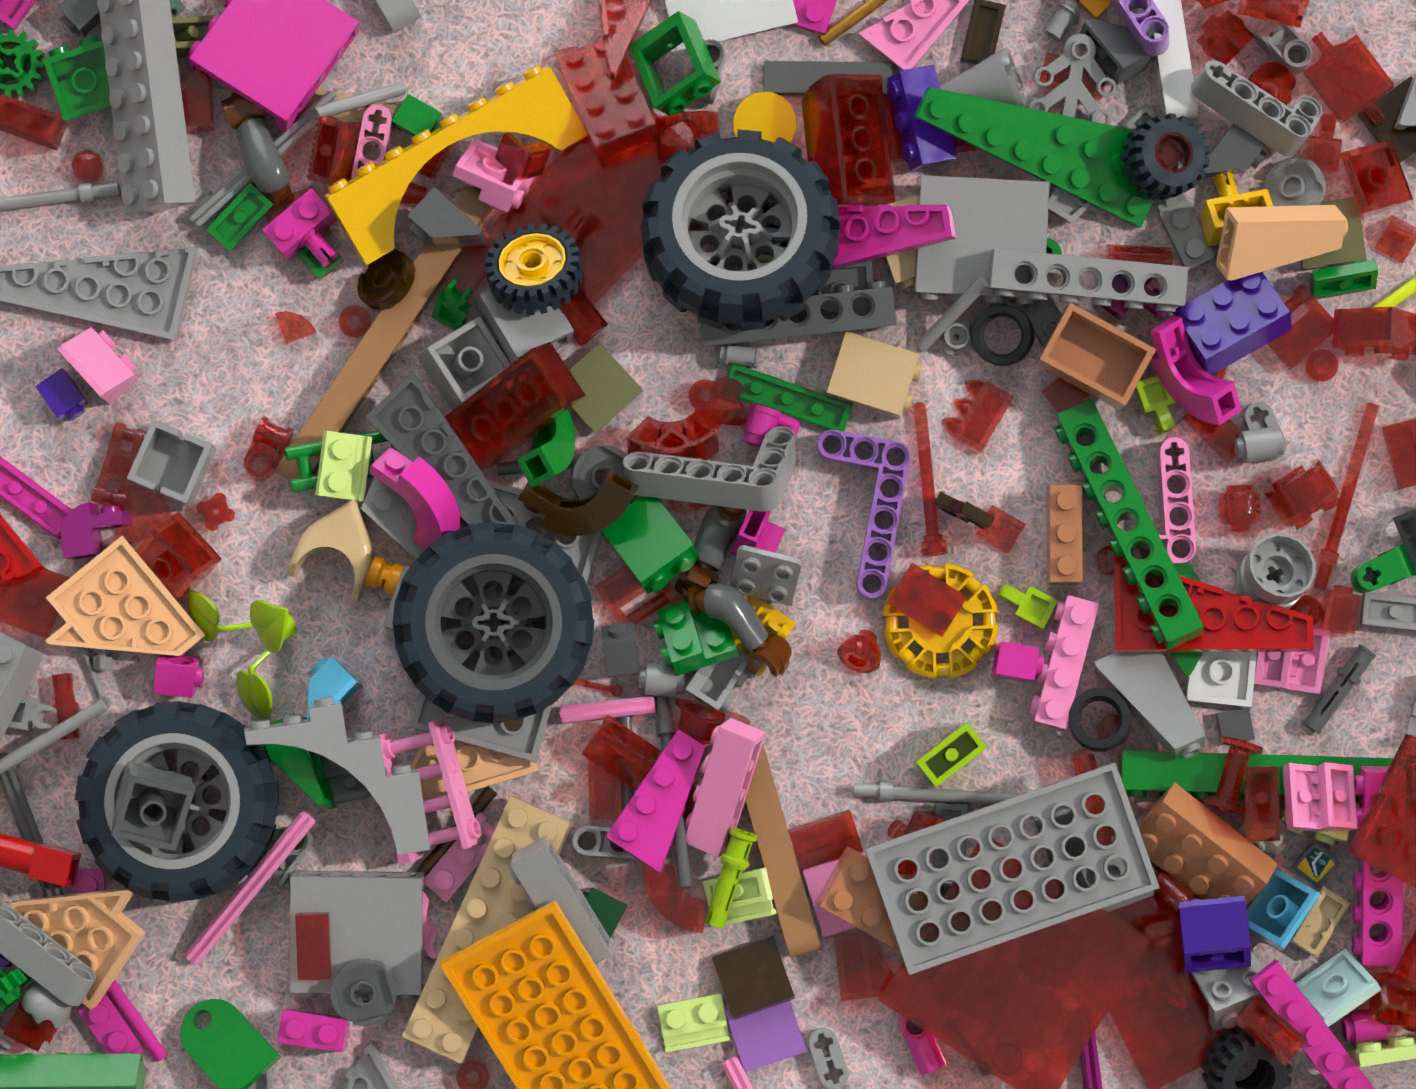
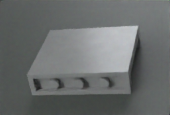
[911,175,1050,305]
[290,870,425,1000]

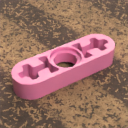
[351,105,393,179]

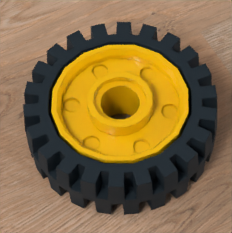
[485,223,584,315]

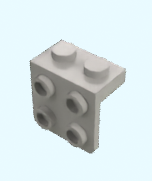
[730,545,802,606]
[1191,948,1271,1032]

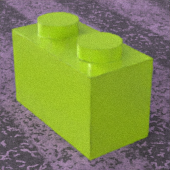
[914,722,988,788]

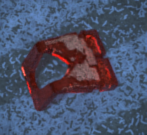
[654,110,720,161]

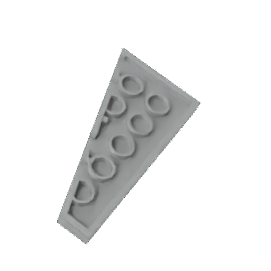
[0,246,198,341]

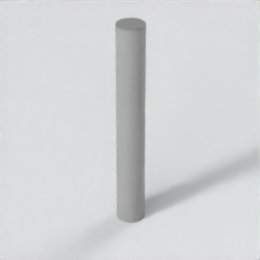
[313,82,406,120]
[916,277,989,351]

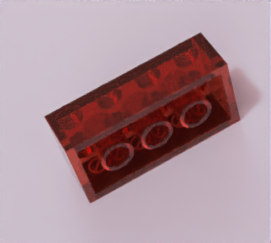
[445,342,586,471]

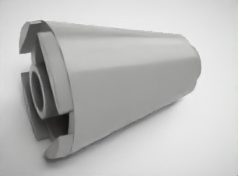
[940,48,1027,107]

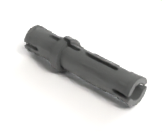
[1302,644,1376,735]

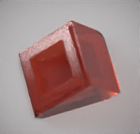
[1375,215,1416,263]

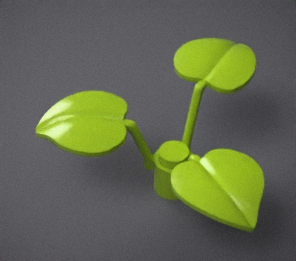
[187,590,297,722]

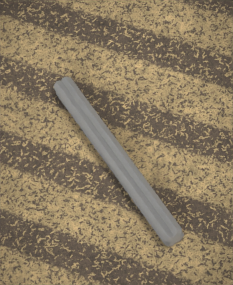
[189,90,340,229]

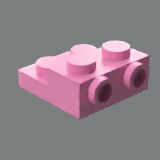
[452,138,534,213]

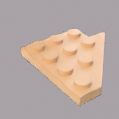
[45,536,206,657]
[411,666,539,801]
[8,888,146,1010]

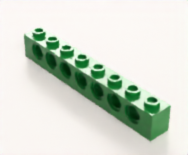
[1054,399,1204,651]

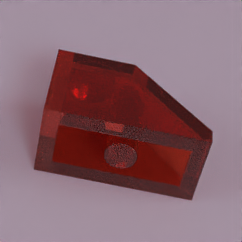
[181,68,215,133]

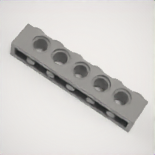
[987,248,1189,312]

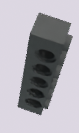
[701,281,897,347]

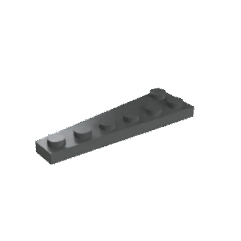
[366,372,518,525]

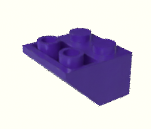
[1179,896,1251,973]

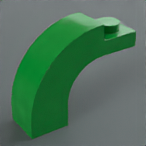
[511,372,575,488]

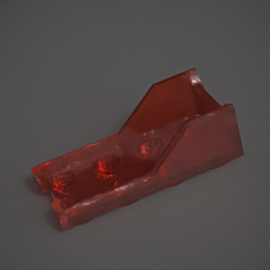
[554,29,662,168]

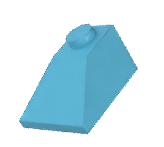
[307,656,363,719]

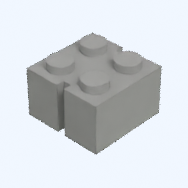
[126,419,216,509]

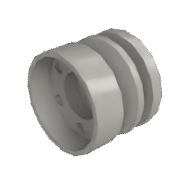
[1235,533,1316,609]

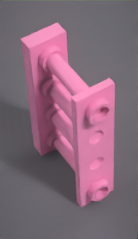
[377,716,481,865]

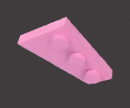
[858,0,969,71]

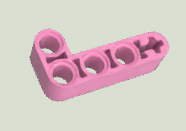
[1131,437,1196,564]

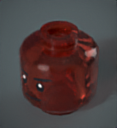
[1218,485,1261,532]

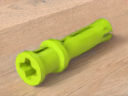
[704,827,758,928]

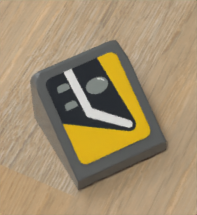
[1291,842,1340,888]

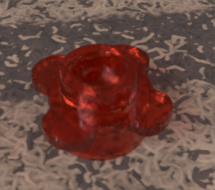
[197,493,235,531]

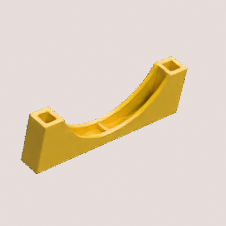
[324,64,588,265]

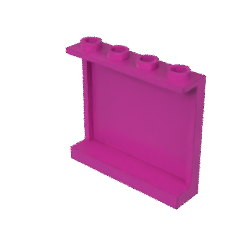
[188,0,359,132]

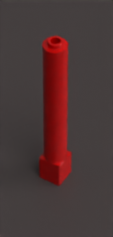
[0,833,82,887]

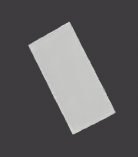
[665,0,798,51]

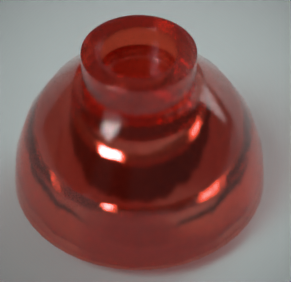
[837,630,881,673]

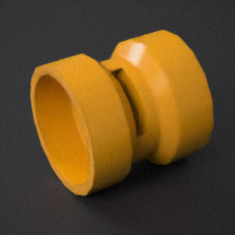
[365,556,404,596]

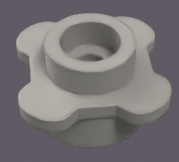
[941,319,973,355]

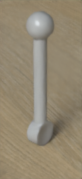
[78,647,111,708]

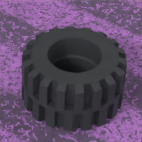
[1201,1025,1293,1089]

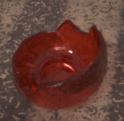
[1247,60,1296,105]

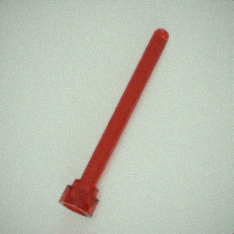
[913,402,948,556]

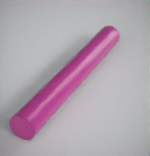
[107,980,168,1062]

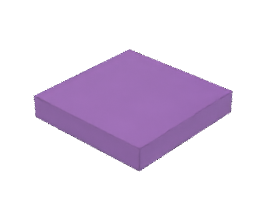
[724,1001,807,1072]

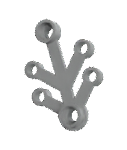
[1028,34,1117,125]

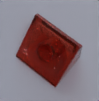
[1339,139,1413,217]

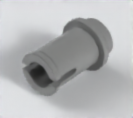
[1044,0,1081,42]
[719,344,760,368]

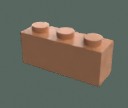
[1046,485,1083,585]

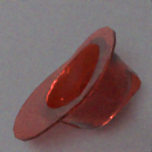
[675,698,751,745]

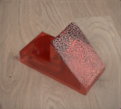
[1182,412,1241,464]

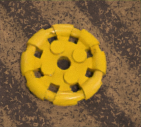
[882,563,999,679]

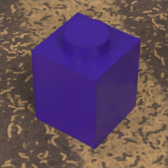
[35,368,89,421]

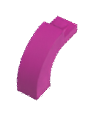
[1150,316,1242,425]
[370,447,461,550]

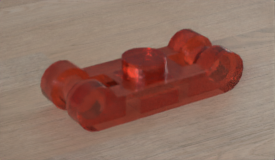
[92,421,147,511]

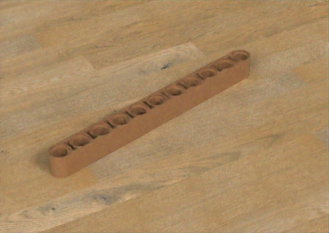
[276,185,493,480]

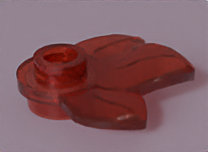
[689,377,746,439]

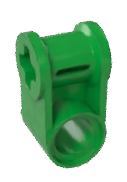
[1350,544,1416,593]

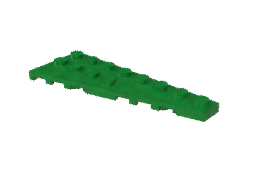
[914,87,1173,228]

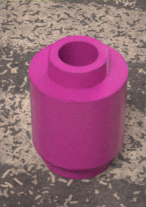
[1341,1007,1392,1044]

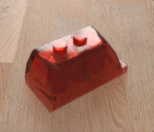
[801,74,895,205]

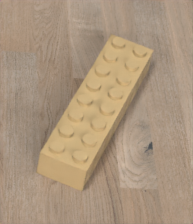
[402,796,574,1064]

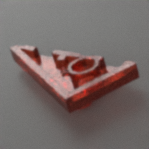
[598,0,652,80]

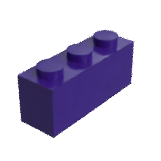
[887,64,957,171]

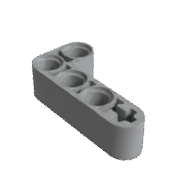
[1191,60,1323,157]

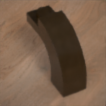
[518,470,639,536]

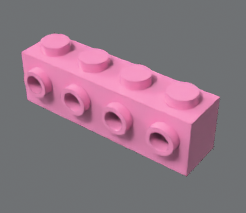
[1028,595,1099,730]
[684,718,766,858]

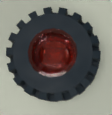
[1120,113,1210,200]

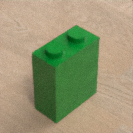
[600,496,700,595]

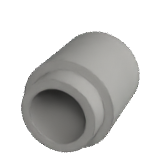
[1234,427,1284,463]
[639,663,686,697]

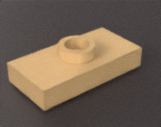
[1289,886,1351,959]

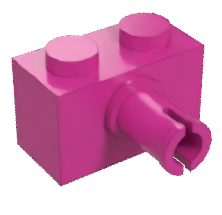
[262,188,339,267]

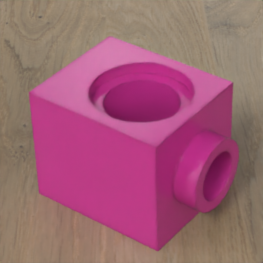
[154,655,204,698]

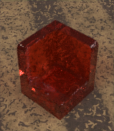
[495,132,552,180]
[974,505,1026,553]

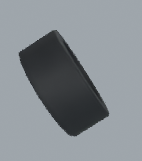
[971,305,1034,366]
[1069,688,1130,752]

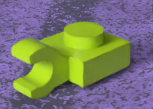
[1134,376,1176,435]
[997,583,1058,629]

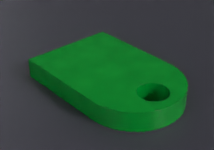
[180,999,282,1089]

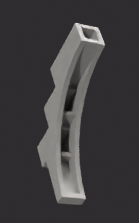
[244,696,430,855]

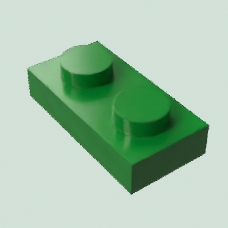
[206,183,274,252]
[1310,260,1378,300]

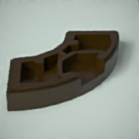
[935,491,995,529]

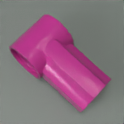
[898,1008,947,1075]

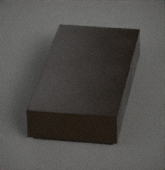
[960,0,1006,65]

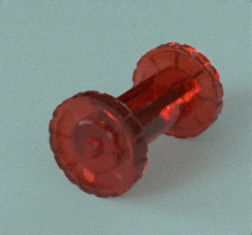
[1202,736,1264,815]

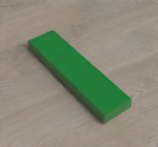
[721,364,853,432]

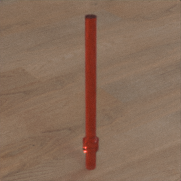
[1313,403,1379,591]

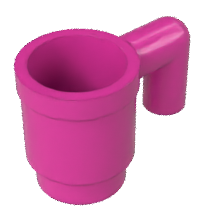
[742,403,800,448]

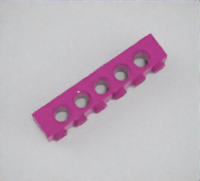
[1352,766,1405,966]

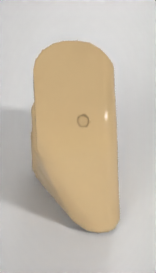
[287,499,374,601]

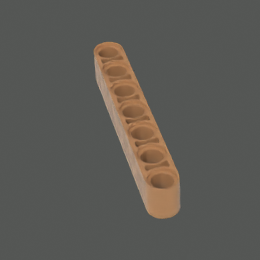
[745,744,821,958]

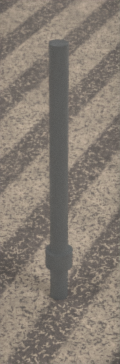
[655,696,692,889]

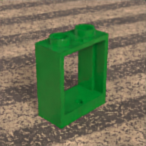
[629,11,721,117]

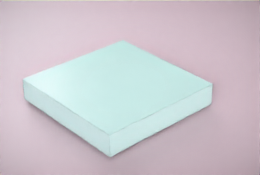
[1295,948,1381,1027]

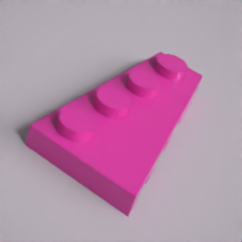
[832,205,956,269]
[606,729,706,875]

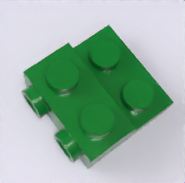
[43,35,111,121]
[653,600,739,676]

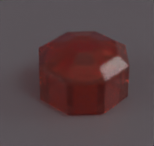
[71,149,105,183]

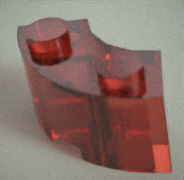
[626,413,719,460]
[642,863,705,933]

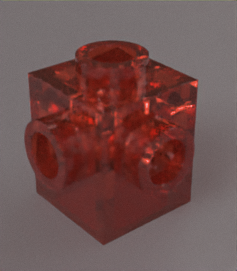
[1197,10,1255,65]

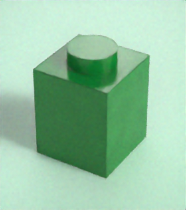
[392,94,443,137]

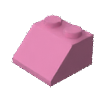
[57,327,139,404]

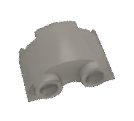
[685,650,750,713]

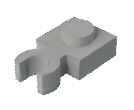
[8,697,57,732]

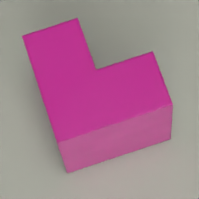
[731,510,786,556]

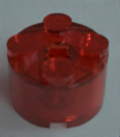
[1263,459,1340,529]

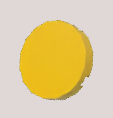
[733,92,797,143]

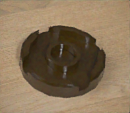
[357,249,416,311]

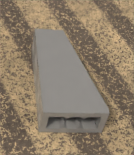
[1094,652,1205,759]

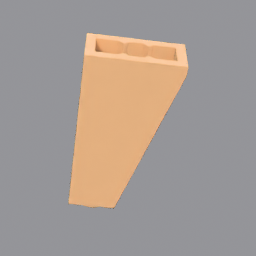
[1216,205,1348,280]

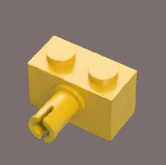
[1199,172,1273,246]

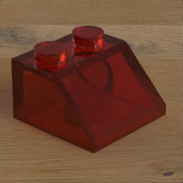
[136,511,222,603]

